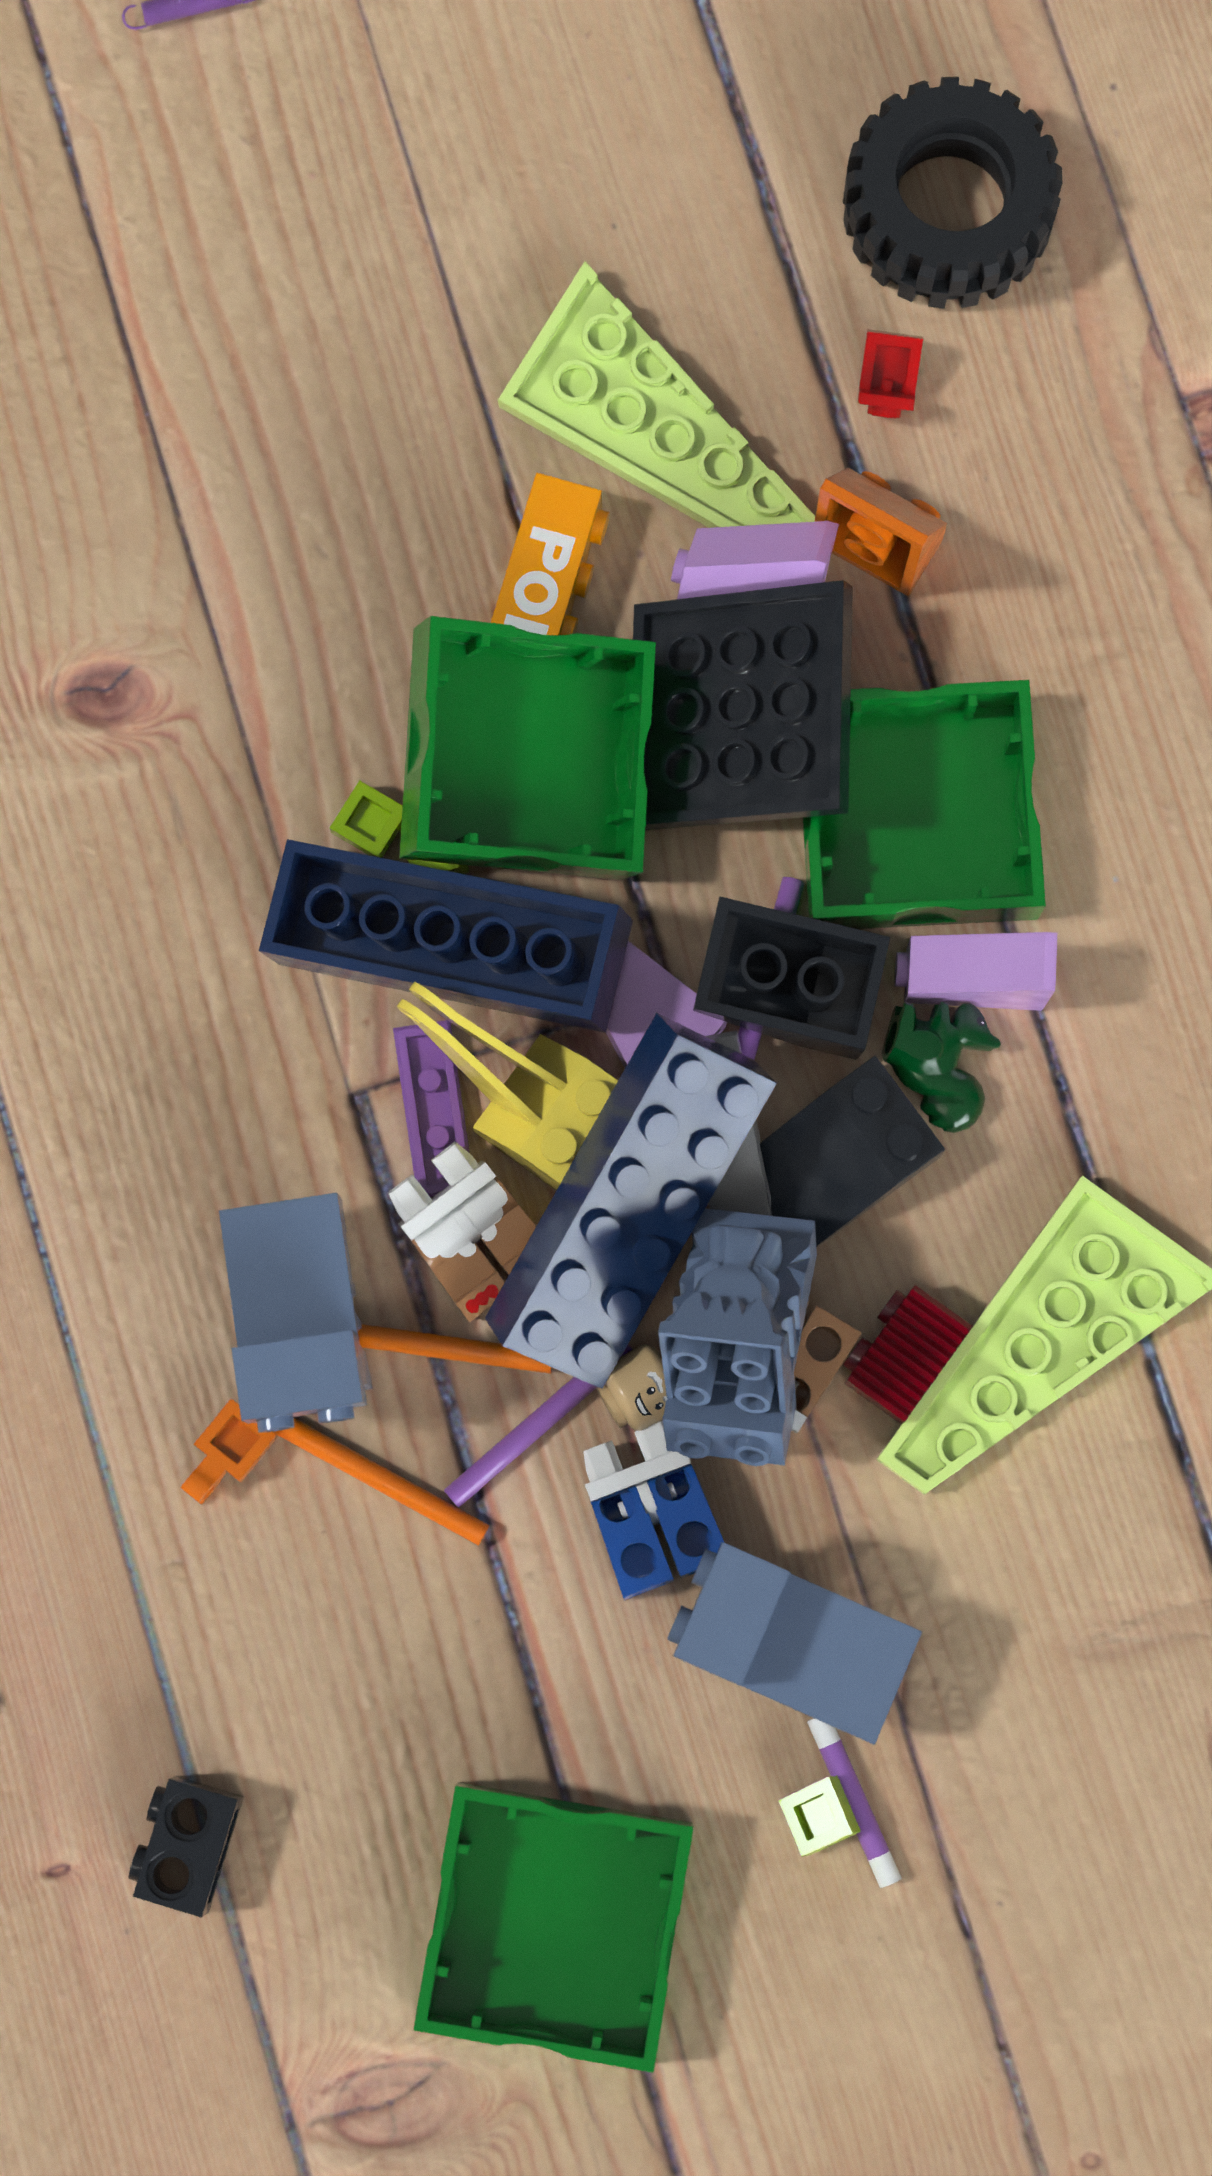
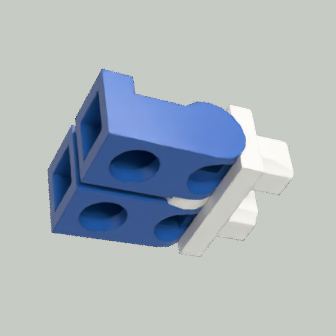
[583,1421,725,1600]

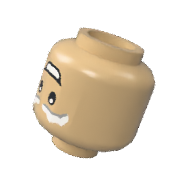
[597,1344,667,1431]

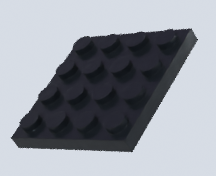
[633,580,853,830]

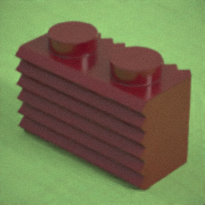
[843,1285,973,1424]

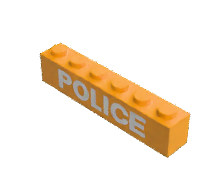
[491,472,610,635]

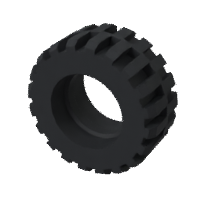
[843,76,1063,309]

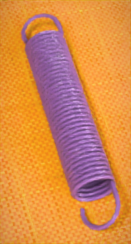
[122,0,255,30]

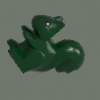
[882,1002,1001,1133]

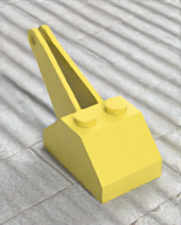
[396,982,618,1190]

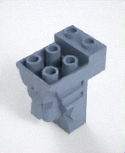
[219,1193,373,1433]
[658,1208,817,1466]
[667,1542,922,1745]

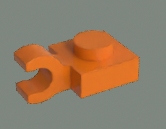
[180,1398,278,1505]

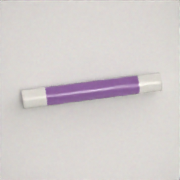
[807,1718,902,1888]

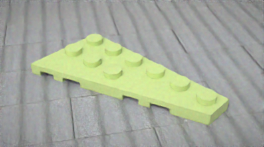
[498,261,815,528]
[876,1175,1212,1495]

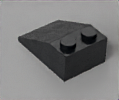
[693,897,890,1060]
[760,1055,945,1247]

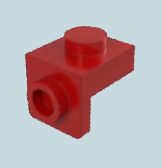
[857,329,923,418]

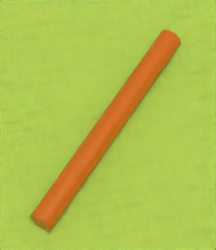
[358,1324,553,1374]
[274,1417,490,1546]

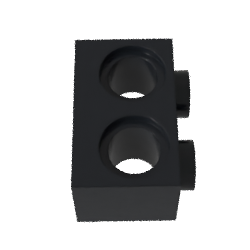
[128,1776,244,1918]

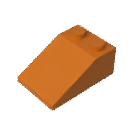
[814,468,947,597]

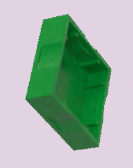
[399,616,656,880]
[802,680,1046,929]
[413,1782,694,2073]

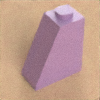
[671,521,839,599]
[894,932,1058,1011]
[606,941,727,1068]

